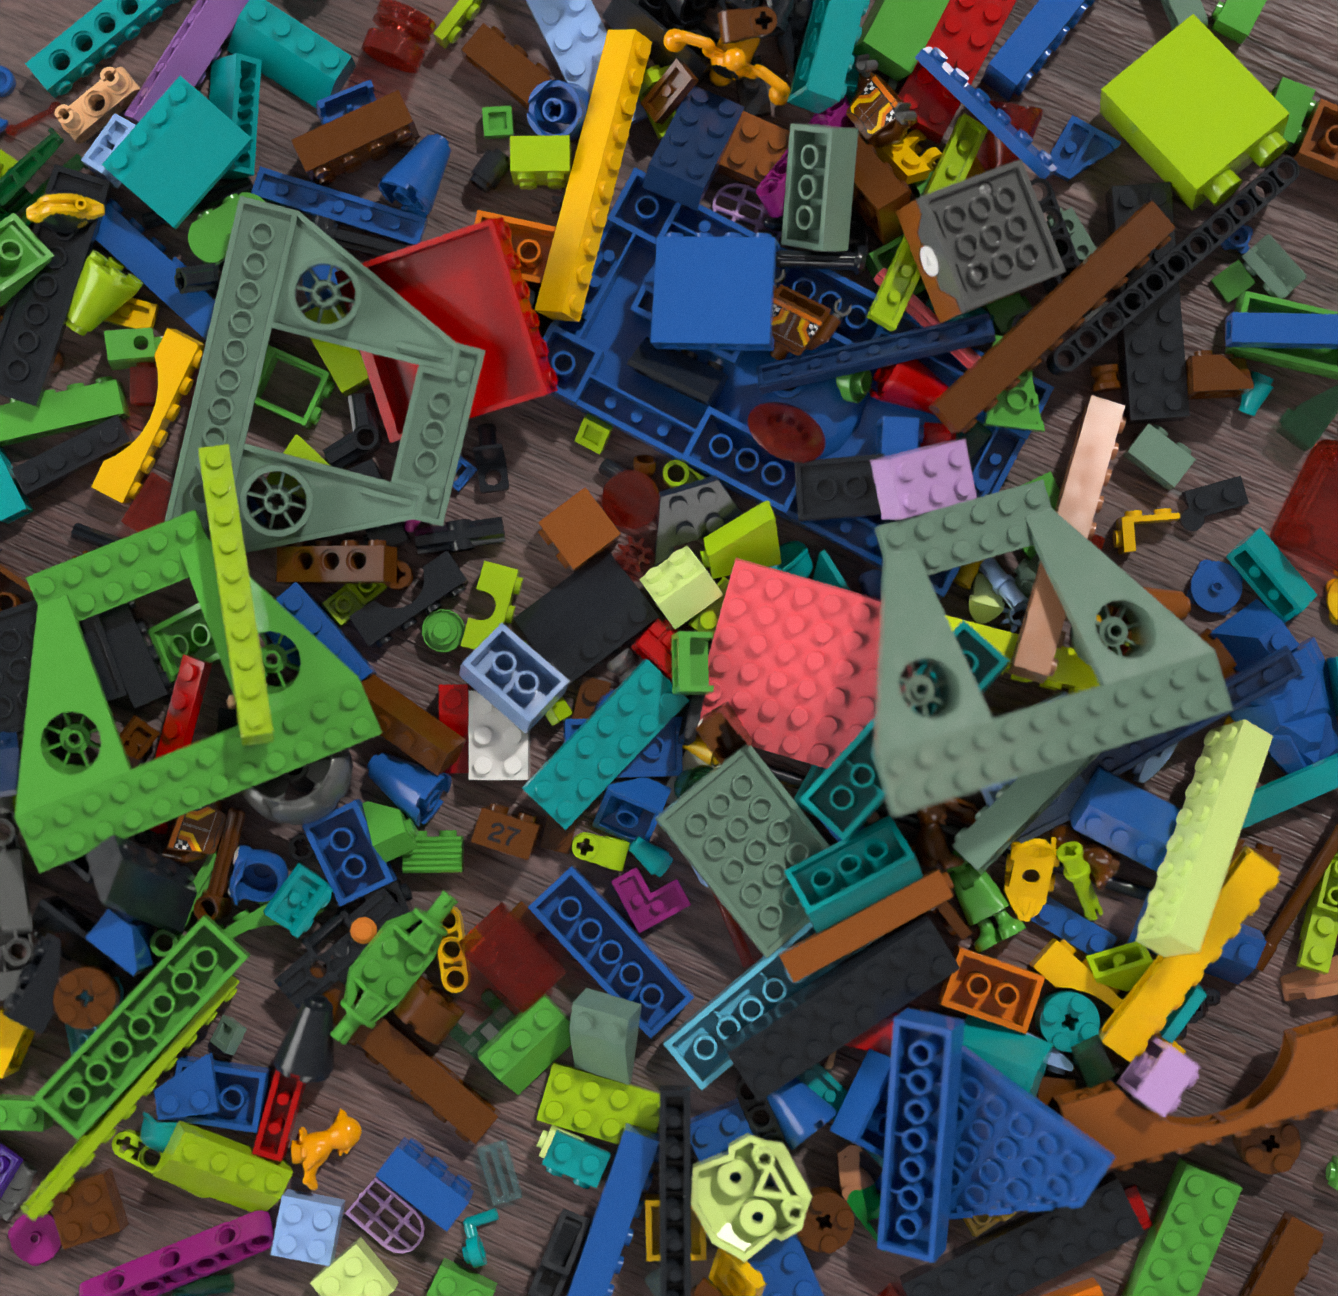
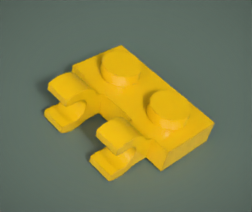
[873,129,942,184]

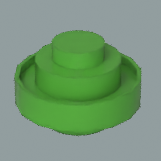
[836,370,872,403]
[422,609,465,653]

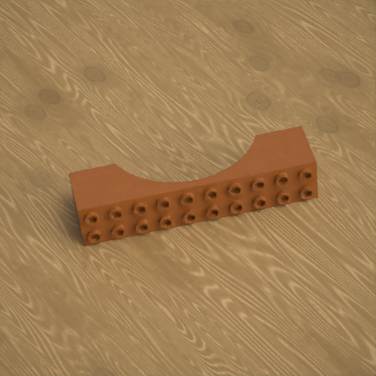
[1053,1015,1338,1175]

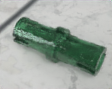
[172,1273,235,1296]

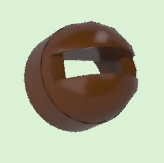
[633,454,657,479]

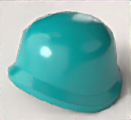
[770,541,813,578]
[140,1111,177,1153]

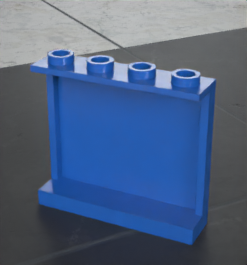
[650,232,780,351]

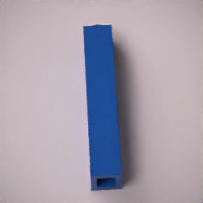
[1225,312,1338,349]

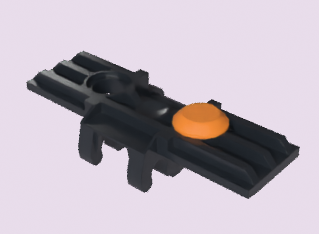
[273,887,406,1010]

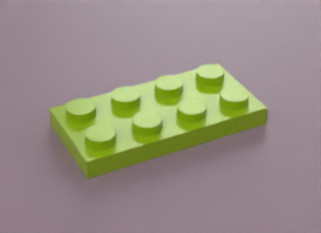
[536,1061,660,1145]

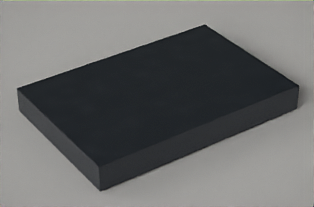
[794,454,885,522]

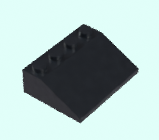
[513,548,659,688]

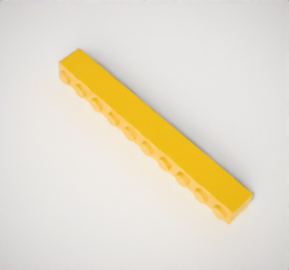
[535,29,652,322]

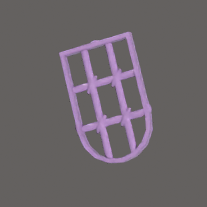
[712,183,782,241]
[345,1177,425,1254]

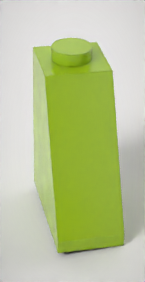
[700,501,781,579]

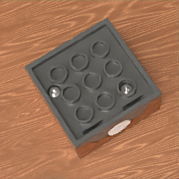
[896,159,1066,323]

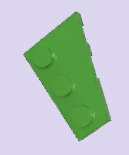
[984,335,1045,432]

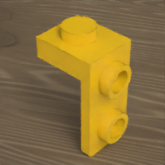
[1113,508,1180,554]

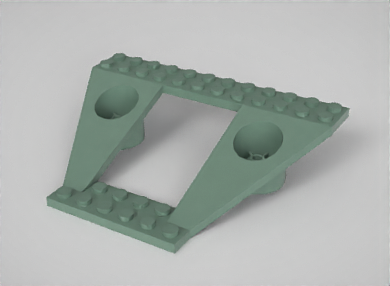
[165,196,485,553]
[873,480,1233,816]

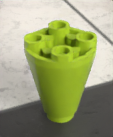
[66,250,143,336]

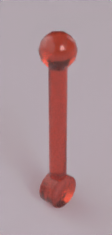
[6,102,61,136]

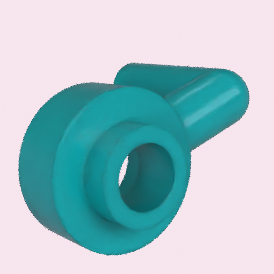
[462,1208,499,1268]

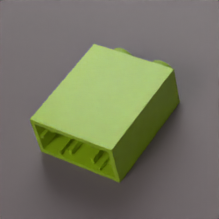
[1099,14,1290,211]

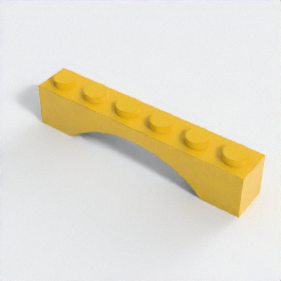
[91,328,205,503]
[1029,938,1186,1055]

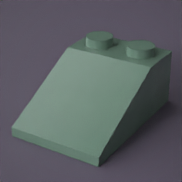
[569,988,642,1085]

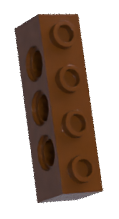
[276,540,397,584]

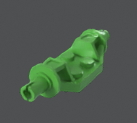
[330,890,458,1045]

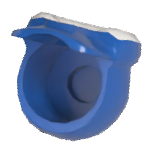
[228,845,288,905]

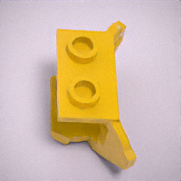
[1003,837,1060,922]

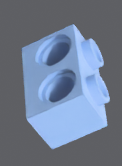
[81,113,136,189]

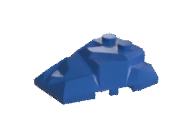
[1229,637,1338,775]

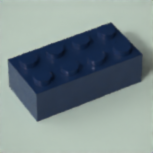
[643,85,745,211]

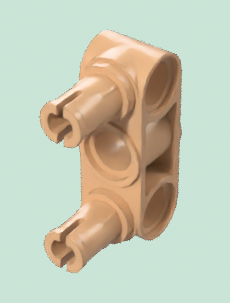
[55,67,141,144]

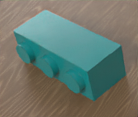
[1226,527,1317,623]

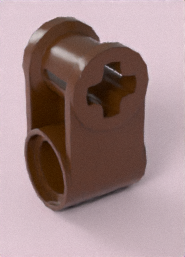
[717,7,777,44]

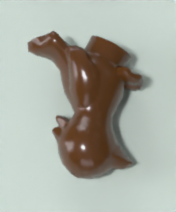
[907,801,965,869]
[1049,824,1120,891]

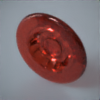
[748,402,826,462]

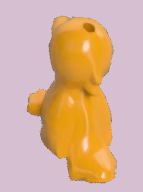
[291,1108,362,1191]

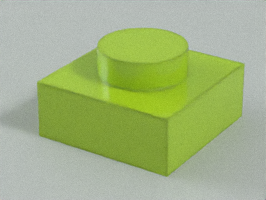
[574,413,614,454]

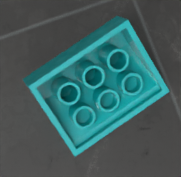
[102,76,254,229]

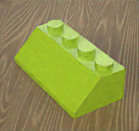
[153,1120,293,1212]

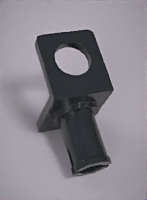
[473,423,509,494]

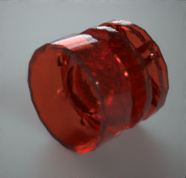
[361,0,437,73]

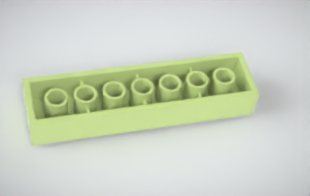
[1136,719,1273,957]

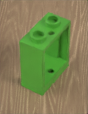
[254,345,335,430]

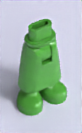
[947,850,1026,953]

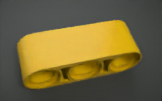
[437,906,471,993]

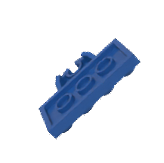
[563,689,683,778]

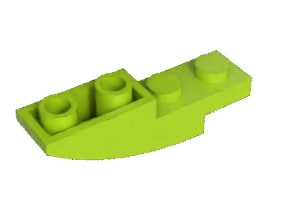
[1296,852,1338,975]

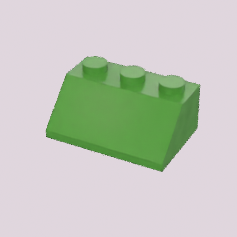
[478,990,571,1095]

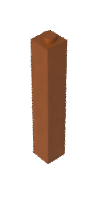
[778,868,954,983]

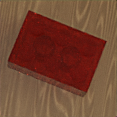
[458,902,567,1013]

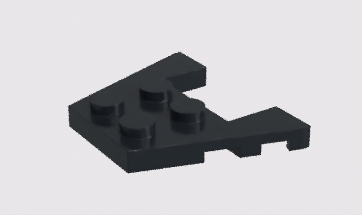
[653,475,743,567]

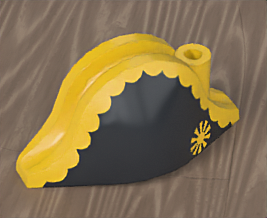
[26,189,105,233]

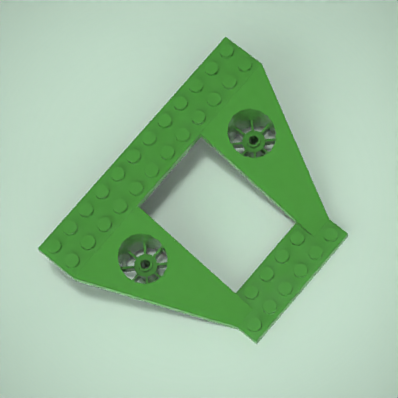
[15,509,382,873]

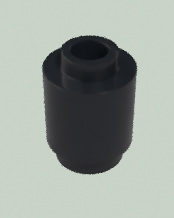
[469,148,510,194]

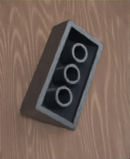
[602,0,720,86]
[86,834,197,936]

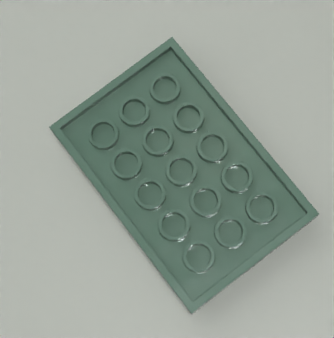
[655,742,830,958]

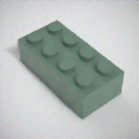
[781,123,858,251]

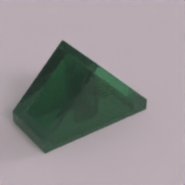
[1070,1034,1116,1088]

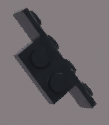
[766,0,813,84]

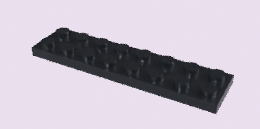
[0,164,113,407]

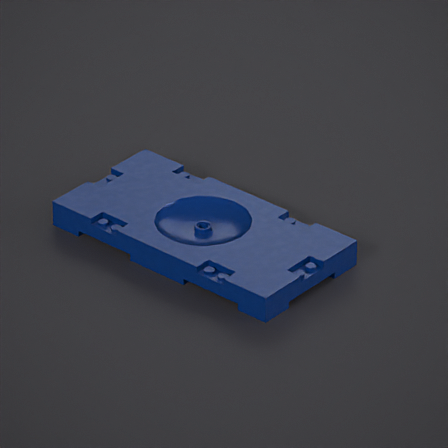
[543,167,1054,600]

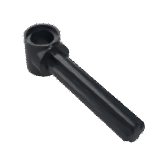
[311,215,409,257]

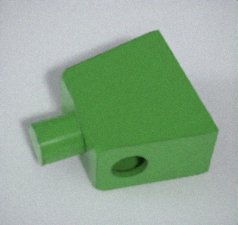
[104,328,163,371]

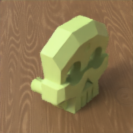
[691,1133,812,1261]

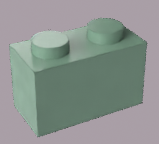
[1122,424,1196,490]

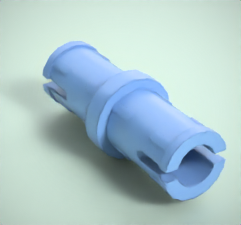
[979,557,1029,612]

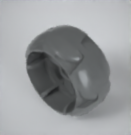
[241,747,353,825]

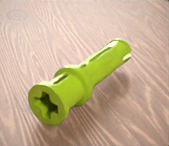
[1056,841,1103,920]

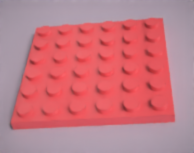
[699,558,881,769]

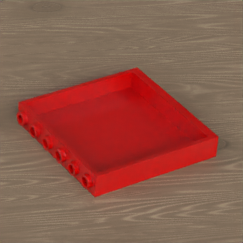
[334,217,558,443]

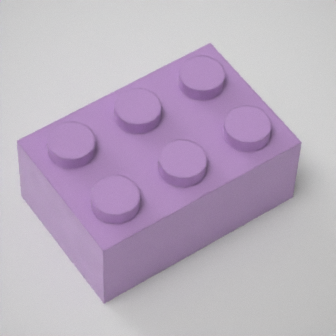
[870,439,977,520]
[1116,1035,1200,1118]

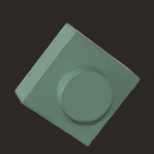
[210,1015,247,1056]

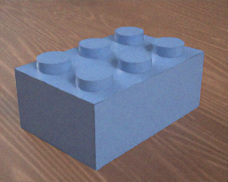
[459,623,569,734]

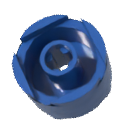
[527,80,590,142]

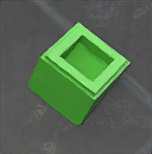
[1210,260,1255,304]

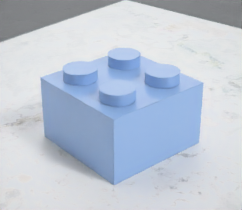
[271,1189,346,1266]

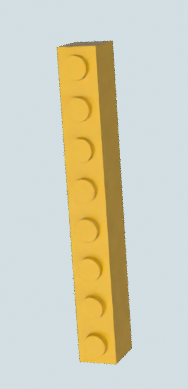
[1099,845,1281,1062]

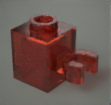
[130,362,158,407]

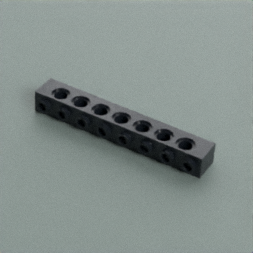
[660,1085,691,1296]

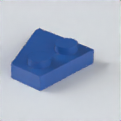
[1050,115,1121,182]
[154,1053,220,1120]

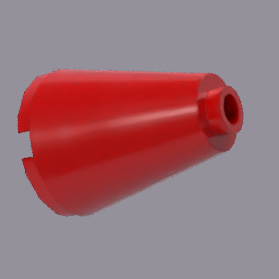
[869,359,949,415]

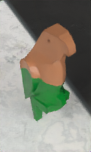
[836,1143,884,1251]

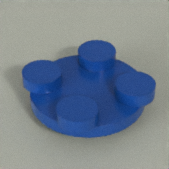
[1186,560,1243,615]

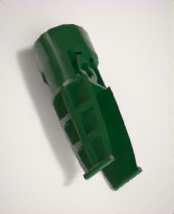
[0,128,89,228]

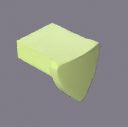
[969,573,1005,624]

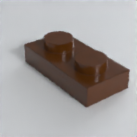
[640,58,699,125]

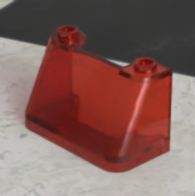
[1270,439,1338,576]

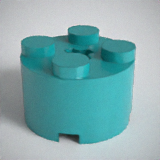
[1035,989,1100,1052]

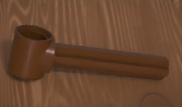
[194,808,246,921]

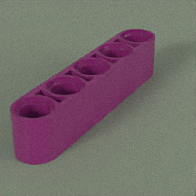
[756,95,855,217]

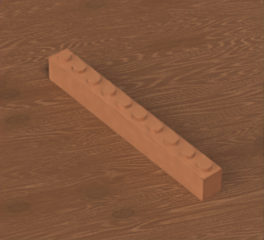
[1008,395,1127,684]

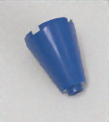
[378,134,451,217]
[367,752,452,826]
[766,1077,838,1150]

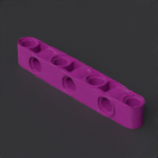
[79,1210,274,1296]

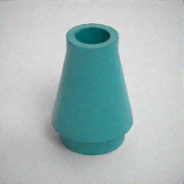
[1238,371,1274,417]
[628,836,673,877]

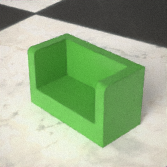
[671,631,714,695]

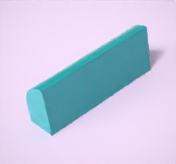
[209,53,262,179]

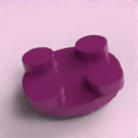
[8,1210,62,1266]

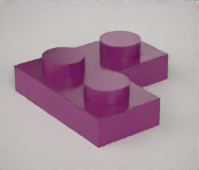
[611,867,691,933]

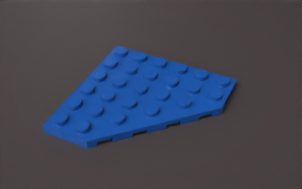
[875,1045,1116,1220]

